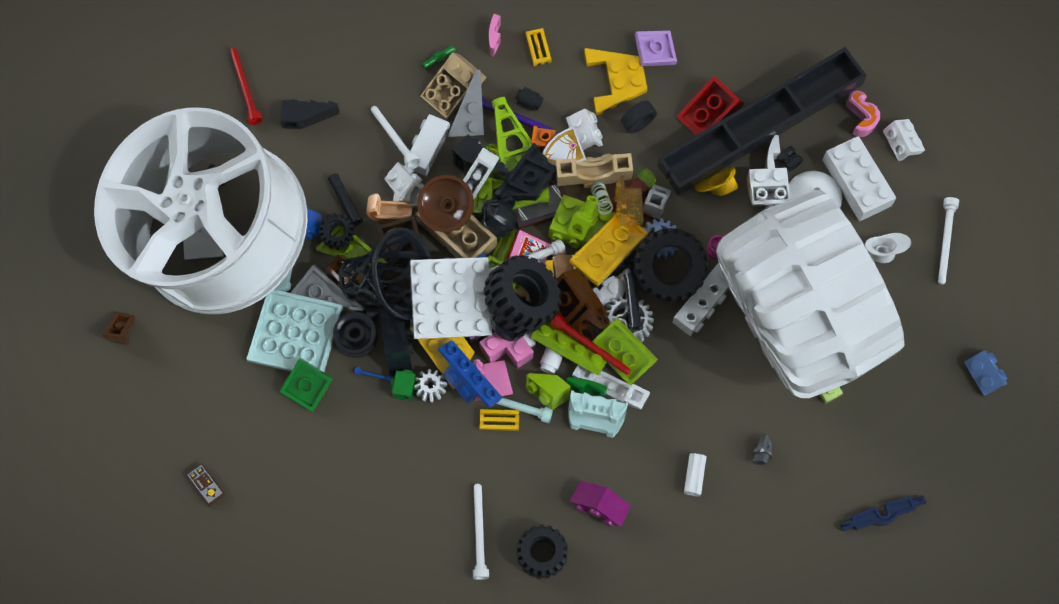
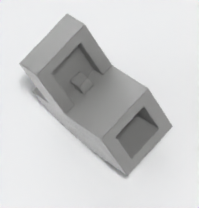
[642,184,671,220]

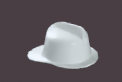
[865,233,911,263]

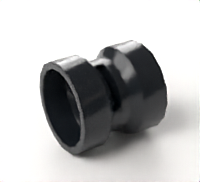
[777,146,804,172]

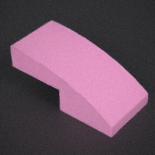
[489,14,501,57]

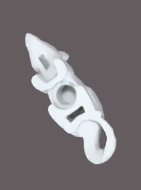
[593,268,631,306]

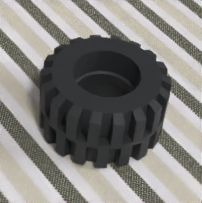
[517,524,568,579]

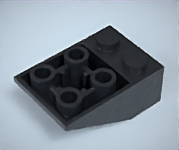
[452,134,508,181]

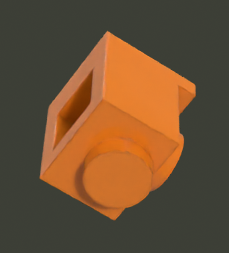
[531,126,556,152]

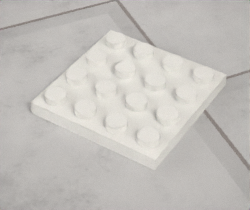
[410,257,492,339]

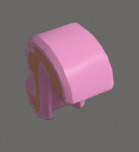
[846,90,880,137]

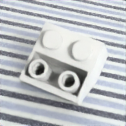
[746,168,790,206]

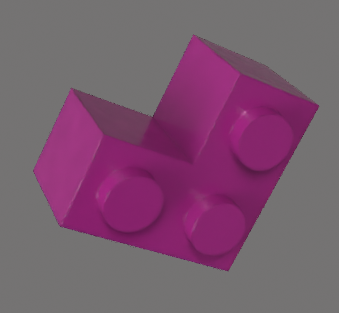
[570,481,631,527]

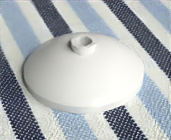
[789,171,842,208]

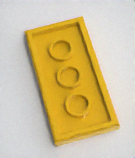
[569,210,649,287]

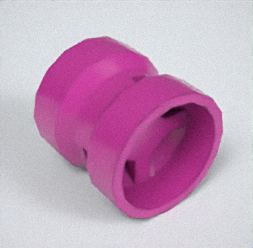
[707,235,723,259]

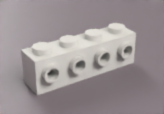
[672,263,730,336]

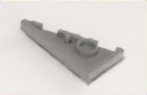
[448,70,484,137]
[291,264,365,311]

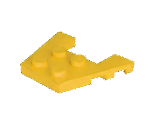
[584,48,647,115]

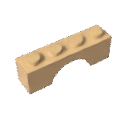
[555,153,633,186]

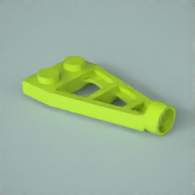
[491,97,531,173]
[473,178,550,216]

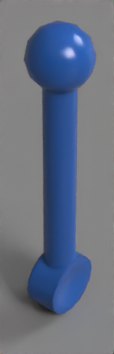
[354,367,392,383]

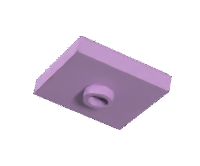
[634,31,677,66]

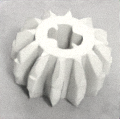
[414,369,447,403]

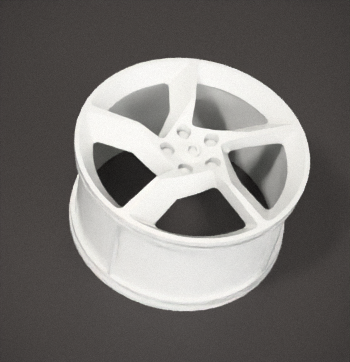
[94,108,307,314]

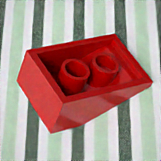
[677,76,745,135]

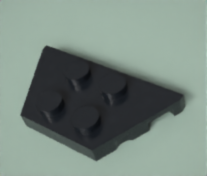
[494,143,556,201]

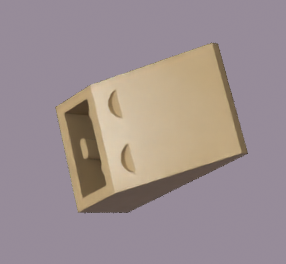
[420,52,486,119]

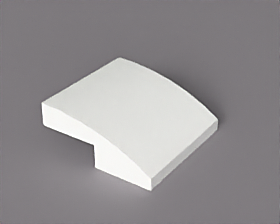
[183,230,224,260]

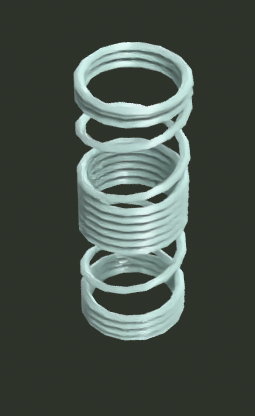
[591,182,613,215]

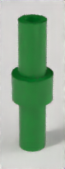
[421,45,456,69]

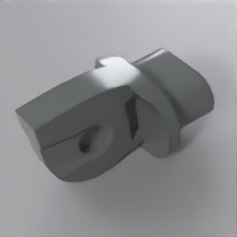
[752,434,772,465]

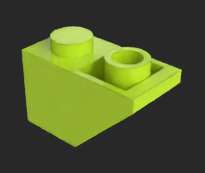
[526,373,570,410]

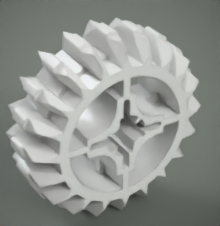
[602,295,654,342]

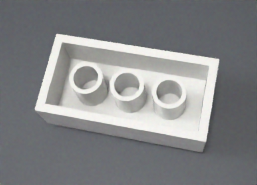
[822,136,896,222]

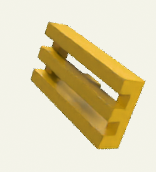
[525,28,552,66]
[479,409,519,431]

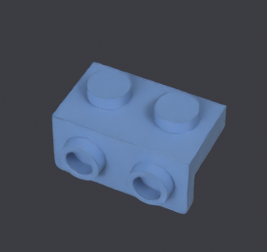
[964,350,1008,396]

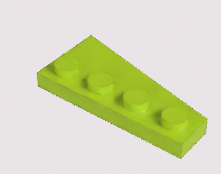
[530,318,607,376]

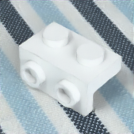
[566,109,603,150]
[883,119,925,161]
[384,162,424,200]

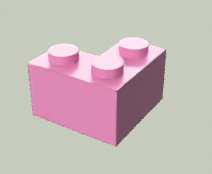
[479,332,534,369]

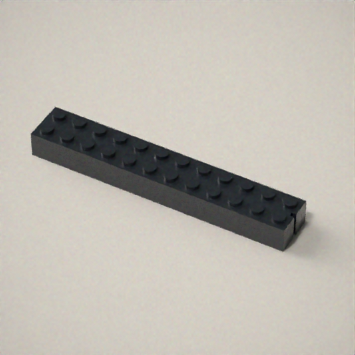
[658,47,867,195]

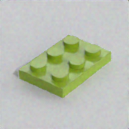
[592,317,658,385]

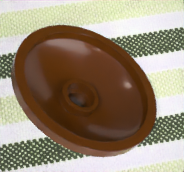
[417,175,474,232]

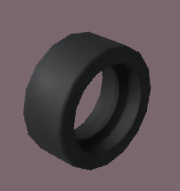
[621,100,657,134]

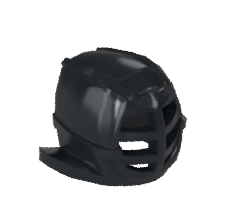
[476,196,517,238]

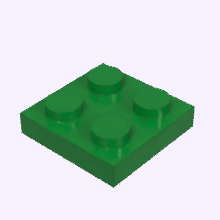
[280,358,334,412]

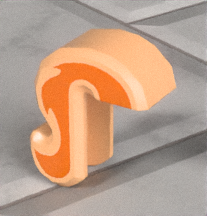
[366,193,412,223]

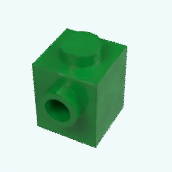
[390,369,416,401]

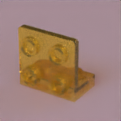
[615,175,643,226]

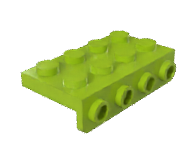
[548,194,634,249]

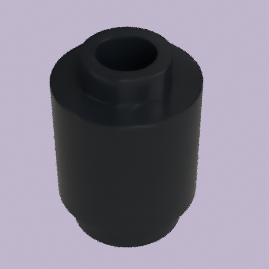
[515,87,544,111]

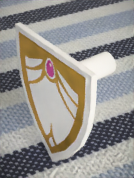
[543,126,586,166]

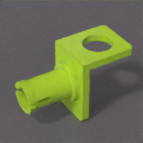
[567,195,599,241]

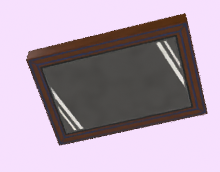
[514,180,567,229]

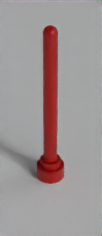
[229,47,263,125]
[549,313,631,375]

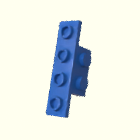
[438,340,502,409]

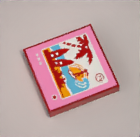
[506,229,551,264]

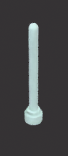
[496,398,553,424]

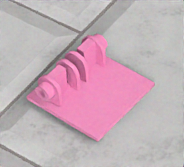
[473,359,513,401]

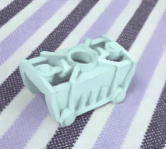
[568,391,628,438]

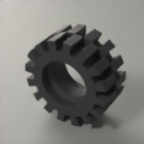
[319,213,355,250]

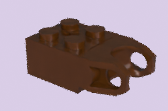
[556,268,610,341]

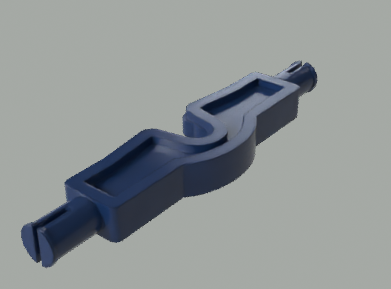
[840,496,926,531]

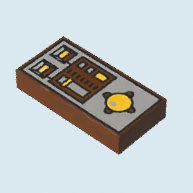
[186,463,226,507]

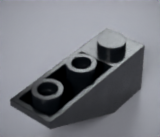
[280,99,340,129]

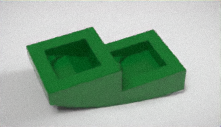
[566,377,608,398]

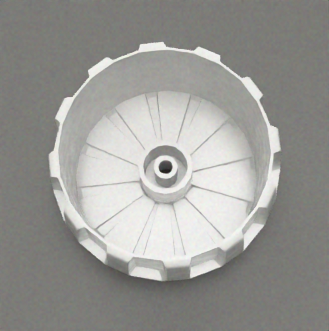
[716,190,904,398]

